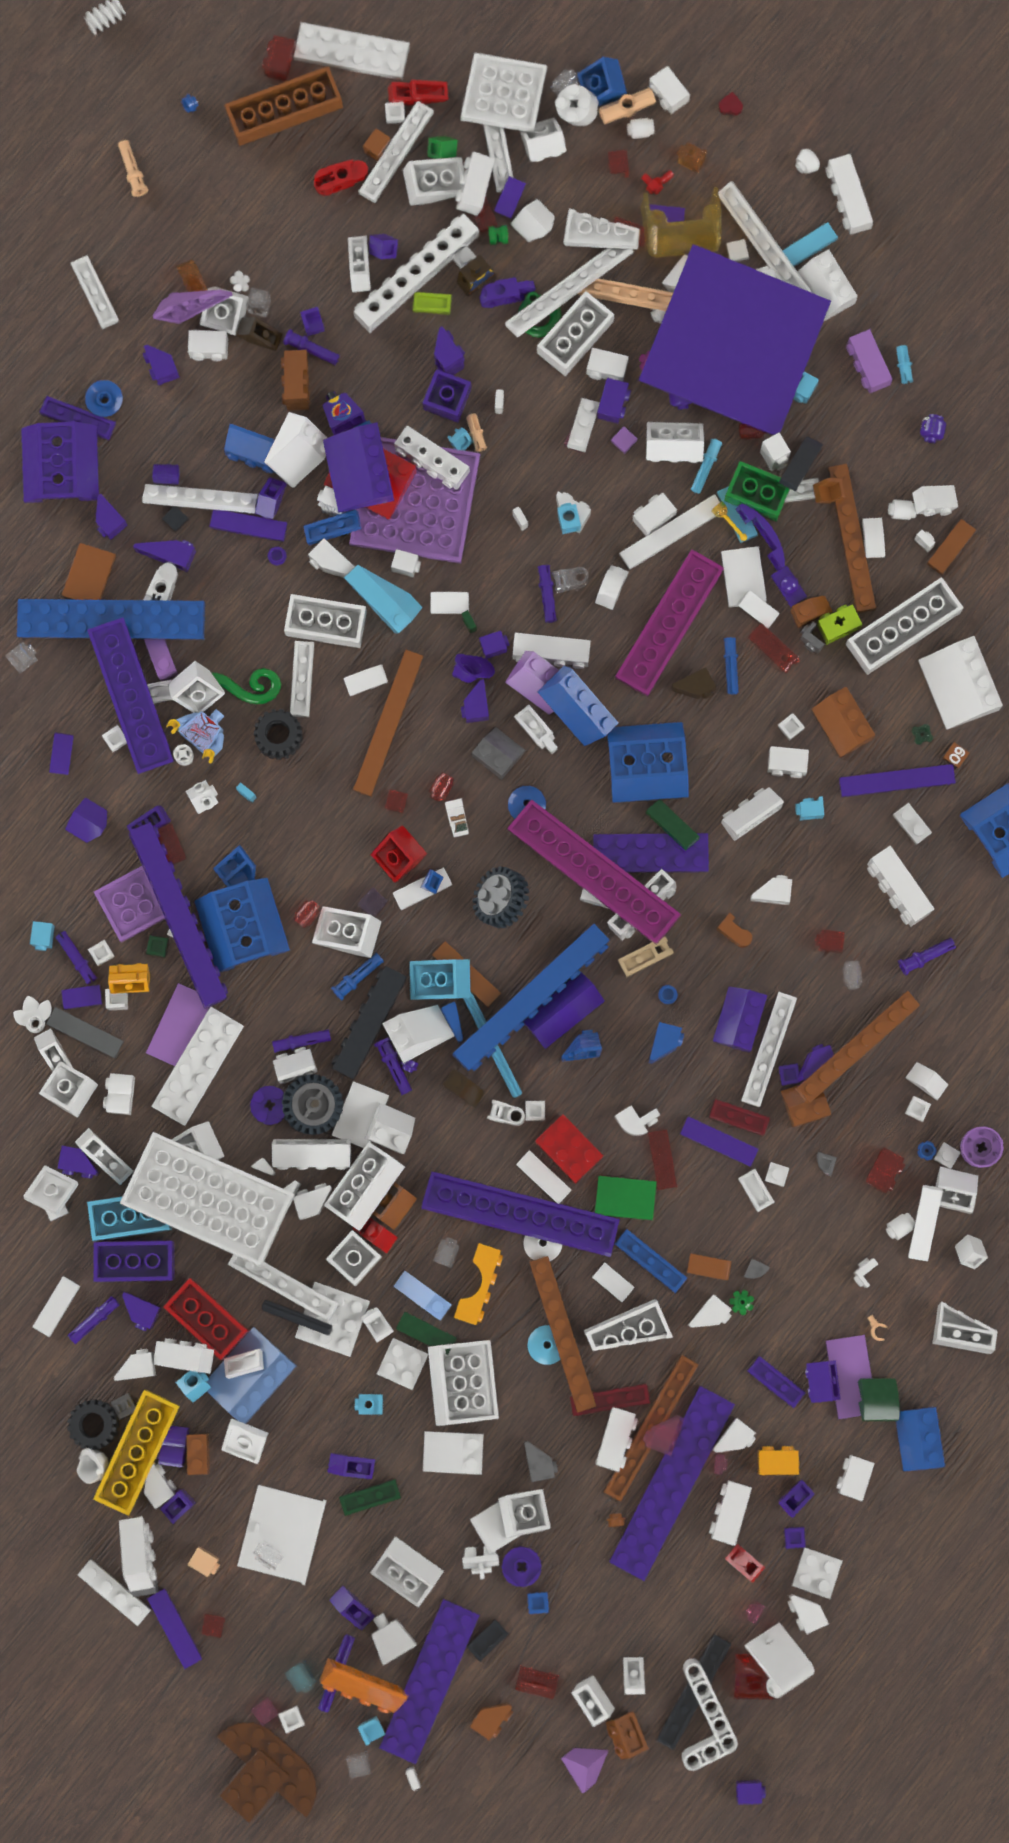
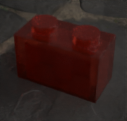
[262,35,296,81]
[864,1148,905,1194]

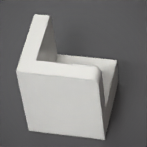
[105,989,128,1010]
[955,1235,988,1269]

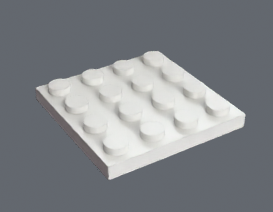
[461,53,547,133]

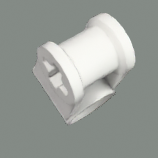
[487,1100,525,1126]

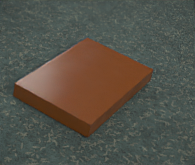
[62,543,116,600]

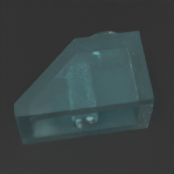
[285,1660,316,1693]

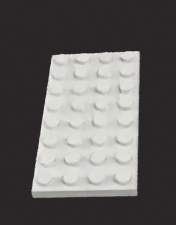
[120,1132,294,1266]

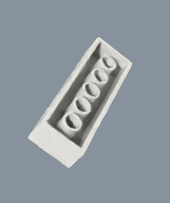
[846,577,963,675]

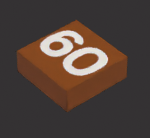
[943,742,970,769]

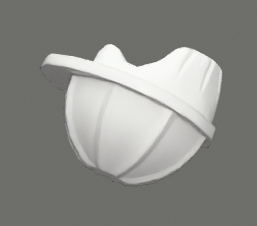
[77,1448,109,1484]

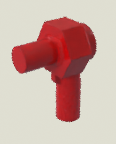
[641,170,674,195]

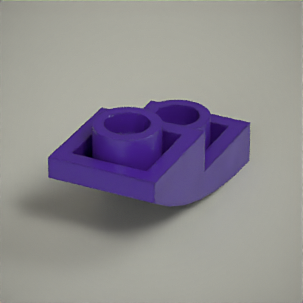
[49,732,74,775]

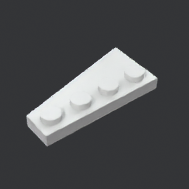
[564,209,640,249]

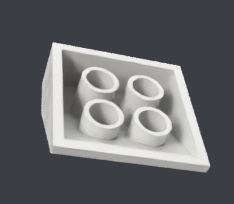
[264,412,327,488]

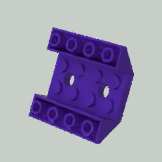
[21,422,99,503]

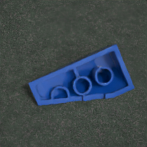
[561,1030,602,1062]

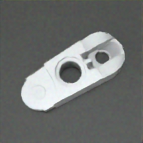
[144,563,178,601]

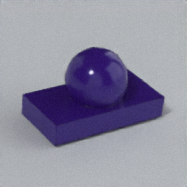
[771,566,807,608]

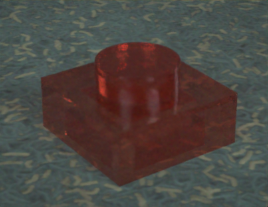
[201,1614,225,1638]

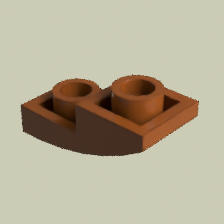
[687,1253,732,1280]

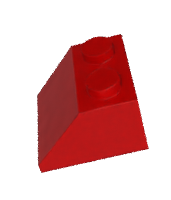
[370,825,427,883]

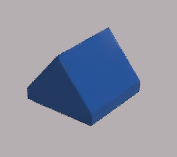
[420,869,444,894]

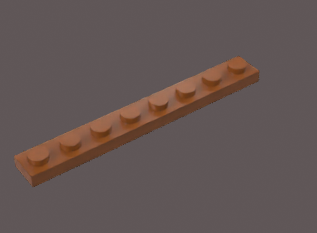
[828,464,876,613]
[796,991,920,1104]
[529,1256,596,1412]

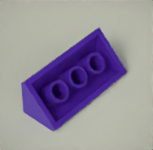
[523,971,605,1049]

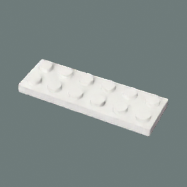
[294,22,409,80]
[151,1007,244,1126]

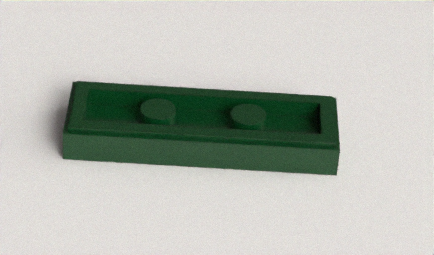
[646,799,700,851]
[396,1311,457,1355]
[339,1479,401,1516]

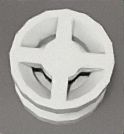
[173,744,194,766]

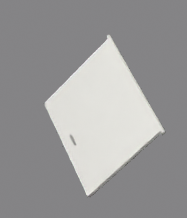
[237,1485,326,1585]

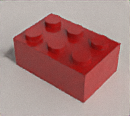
[535,1114,603,1184]

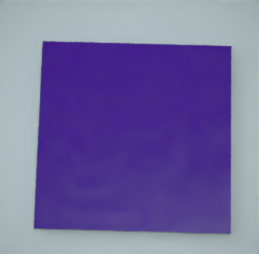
[639,244,831,436]

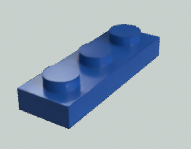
[304,510,362,545]

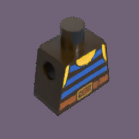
[456,255,496,297]

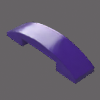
[735,503,785,571]

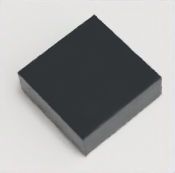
[162,506,189,532]

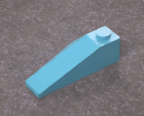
[344,565,422,633]

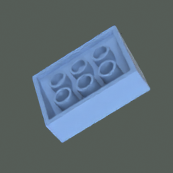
[207,1327,297,1424]

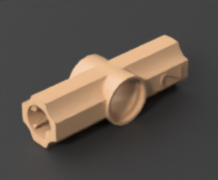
[599,88,656,124]

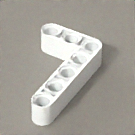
[682,1658,738,1771]

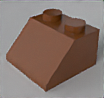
[780,1085,832,1128]
[372,1182,417,1230]

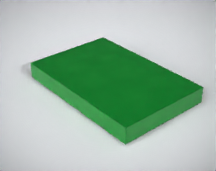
[595,1176,657,1220]

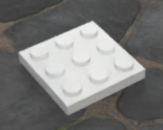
[295,1282,370,1357]

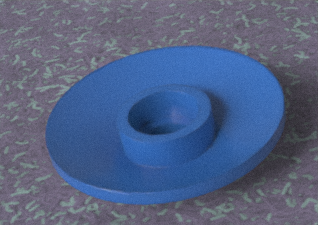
[85,380,123,417]
[508,786,546,819]

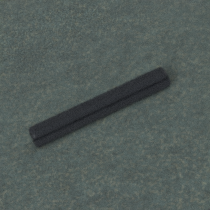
[262,1300,333,1336]

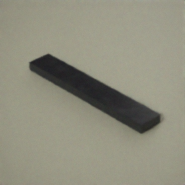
[656,1634,732,1750]

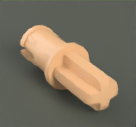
[466,414,487,452]

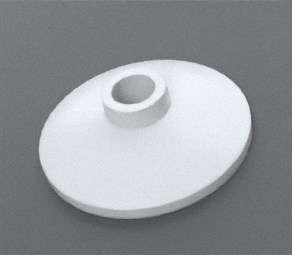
[524,1235,562,1261]

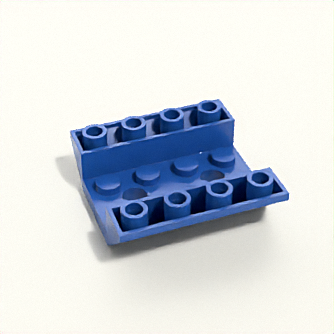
[607,722,689,803]
[959,783,1009,878]
[195,878,290,973]

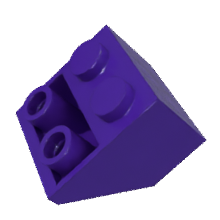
[434,326,465,375]

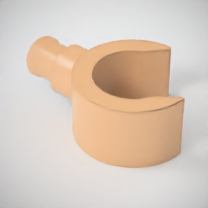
[867,1315,888,1341]

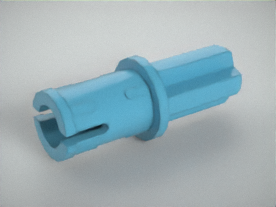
[896,345,913,384]

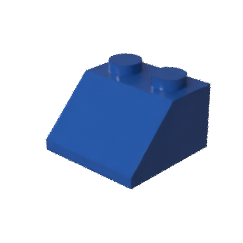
[577,57,627,106]
[648,1022,684,1064]

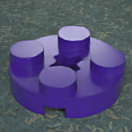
[250,1086,285,1125]
[502,1546,541,1587]

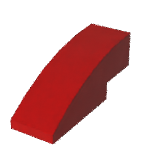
[388,80,448,106]

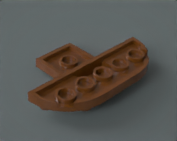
[217,1722,316,1822]

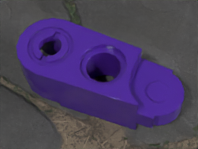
[480,277,536,308]

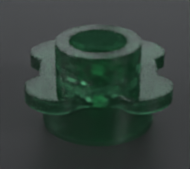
[912,724,933,745]

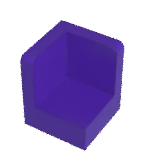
[368,234,398,259]
[300,307,325,336]

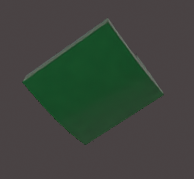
[858,1378,899,1421]

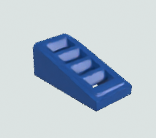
[441,1001,463,1044]

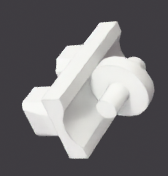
[462,1546,499,1579]

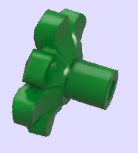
[729,1290,754,1315]

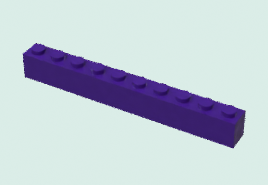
[129,822,228,1009]

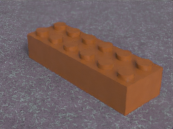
[224,66,343,146]

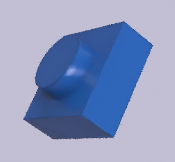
[528,1592,549,1614]

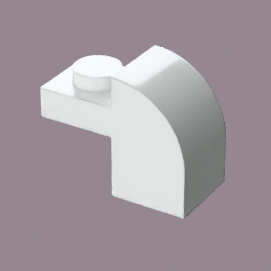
[595,565,629,610]
[615,1105,660,1136]

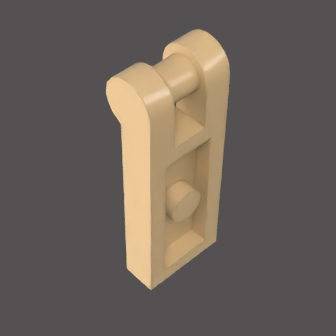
[618,936,674,978]

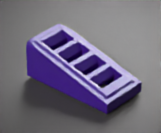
[127,805,171,831]

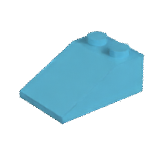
[410,959,471,1000]

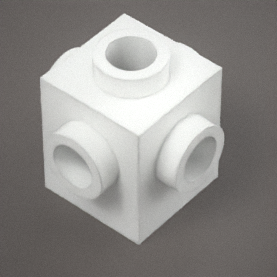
[186,780,218,814]

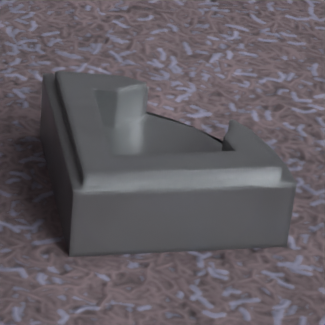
[817,1152,837,1176]
[744,1259,770,1278]

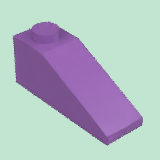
[144,639,178,681]

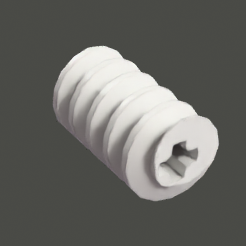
[84,0,126,35]

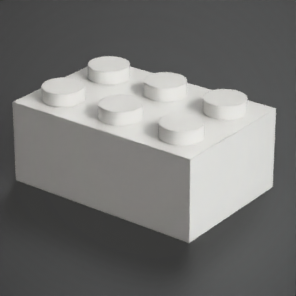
[119,1517,157,1591]

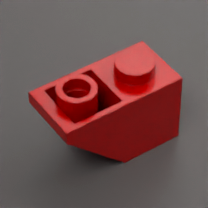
[352,1217,398,1253]

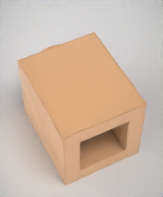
[187,1546,220,1577]

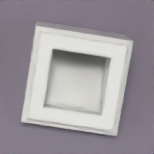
[251,1158,275,1176]

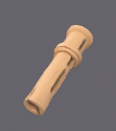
[118,140,148,197]

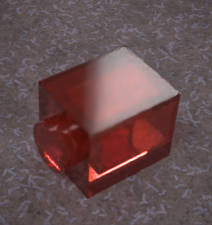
[815,930,845,953]

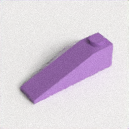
[153,289,233,324]

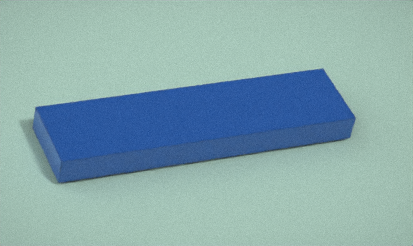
[615,1229,687,1293]

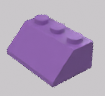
[505,651,559,715]

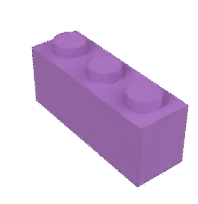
[846,329,892,393]

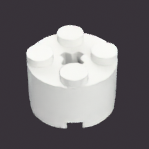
[555,84,598,126]

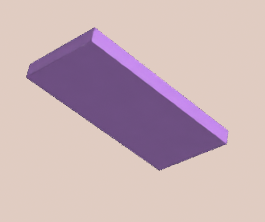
[146,983,211,1066]
[825,1335,872,1419]

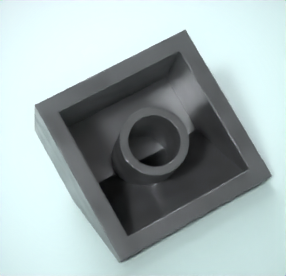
[472,727,526,780]

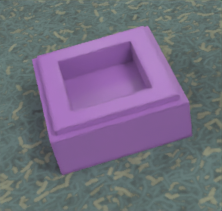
[611,427,637,454]

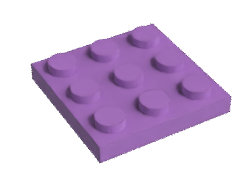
[94,866,165,943]

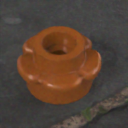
[607,1513,626,1527]

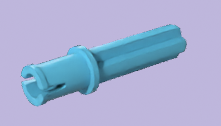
[691,439,723,494]

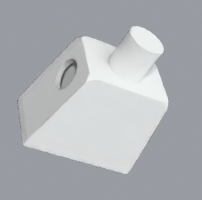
[372,1613,417,1665]

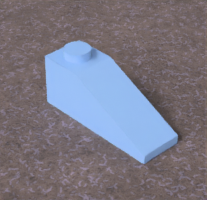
[394,1271,452,1321]

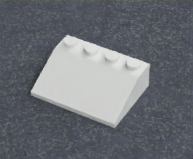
[918,636,1003,730]
[428,1340,499,1426]

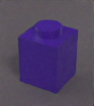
[479,630,509,659]
[736,1780,766,1804]

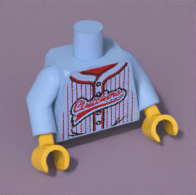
[166,709,224,763]

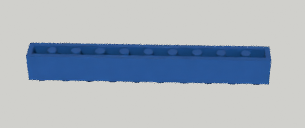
[453,924,610,1072]

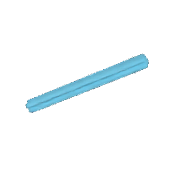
[463,992,522,1098]

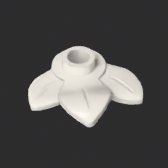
[13,996,52,1033]

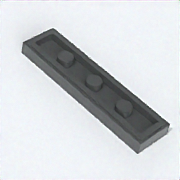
[46,1007,124,1059]

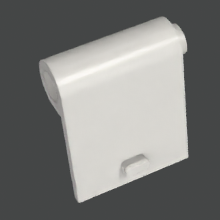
[745,1623,814,1698]

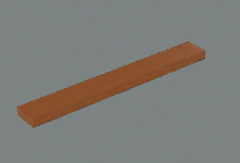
[353,650,424,797]
[604,1355,699,1502]

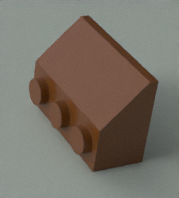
[811,686,875,758]

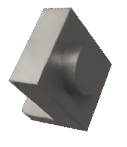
[800,622,824,654]

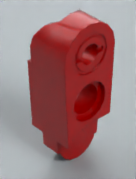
[314,159,368,196]

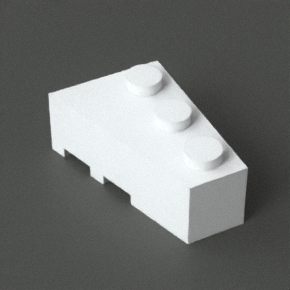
[933,1302,997,1354]

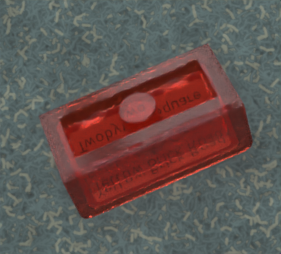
[515,1666,559,1699]

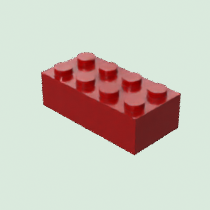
[163,1278,249,1360]

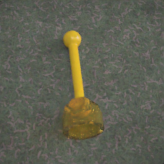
[711,501,747,541]

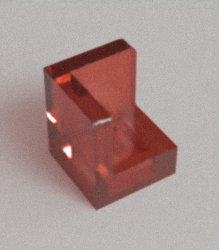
[608,150,629,178]

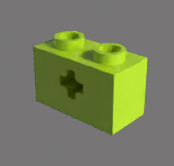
[817,604,863,645]

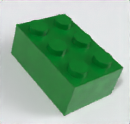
[724,461,790,522]

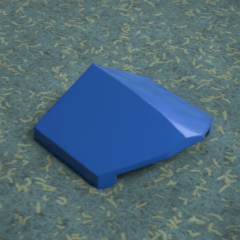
[213,845,256,887]

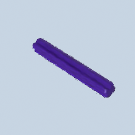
[319,1634,355,1712]

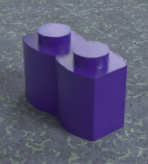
[156,1425,190,1467]

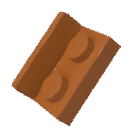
[606,1711,649,1760]

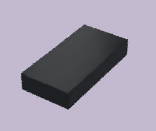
[467,1619,509,1661]

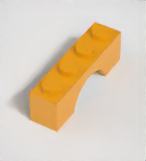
[454,1243,503,1325]

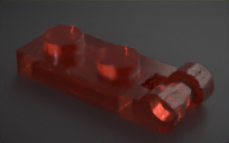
[748,623,800,674]

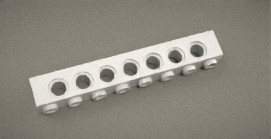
[354,214,479,333]

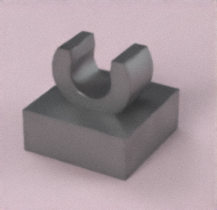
[111,1393,136,1420]

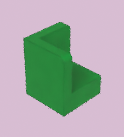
[428,136,458,159]

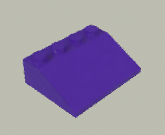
[323,422,394,513]

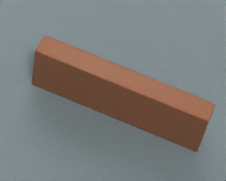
[927,519,976,575]

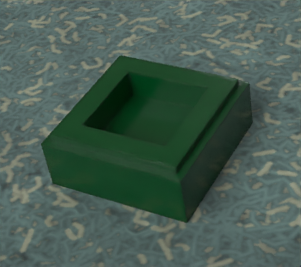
[461,610,477,633]
[146,935,169,958]

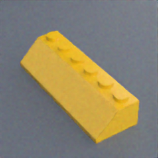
[93,1390,180,1516]

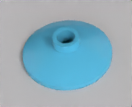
[528,1325,560,1365]

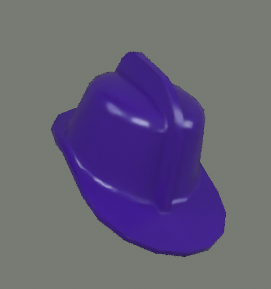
[452,654,495,683]

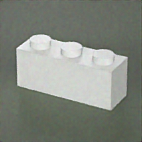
[455,152,494,216]
[153,1338,214,1373]
[596,1407,638,1472]
[709,1480,752,1546]

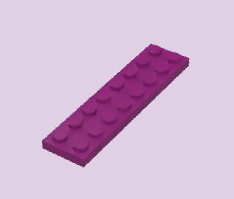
[615,549,724,697]

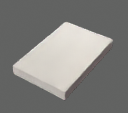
[721,546,767,607]
[332,1081,389,1148]

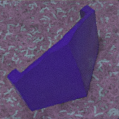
[65,797,107,843]

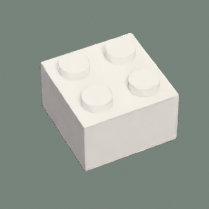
[326,1230,382,1286]
[499,1489,551,1538]

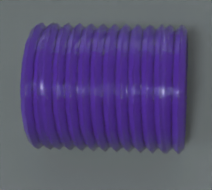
[153,464,179,485]

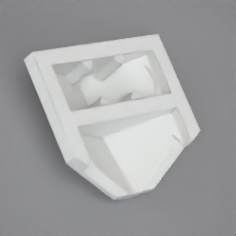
[511,199,555,242]

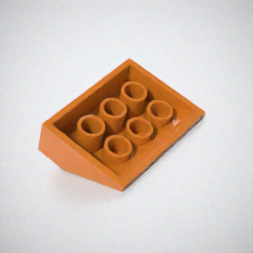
[319,1658,408,1714]

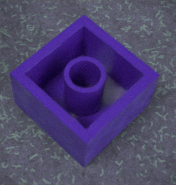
[423,369,471,423]

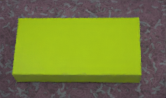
[413,292,452,315]

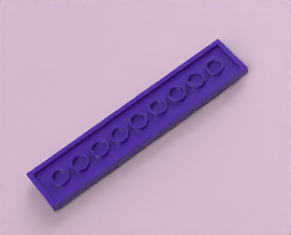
[422,1171,620,1257]
[609,1386,735,1581]

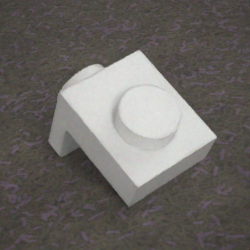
[853,1258,878,1288]
[361,1307,394,1343]

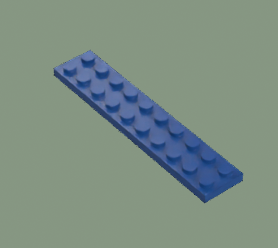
[17,599,205,640]

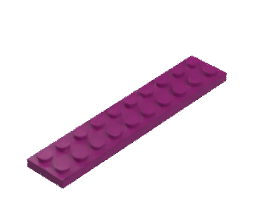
[507,799,681,945]

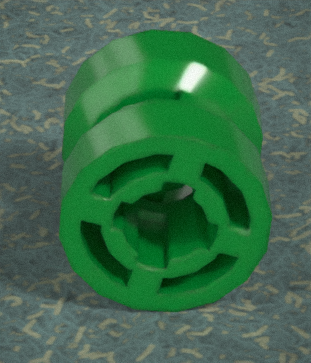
[488,225,509,245]

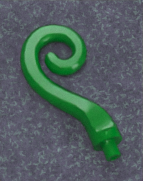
[211,668,281,704]

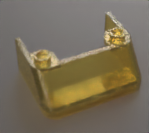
[641,187,722,257]

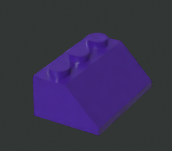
[713,986,767,1053]

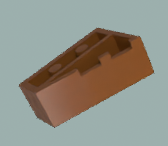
[281,350,310,411]

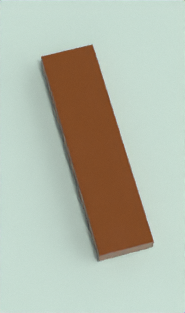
[432,941,501,1007]

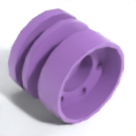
[960,1126,1004,1168]

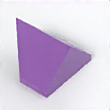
[561,1748,609,1793]

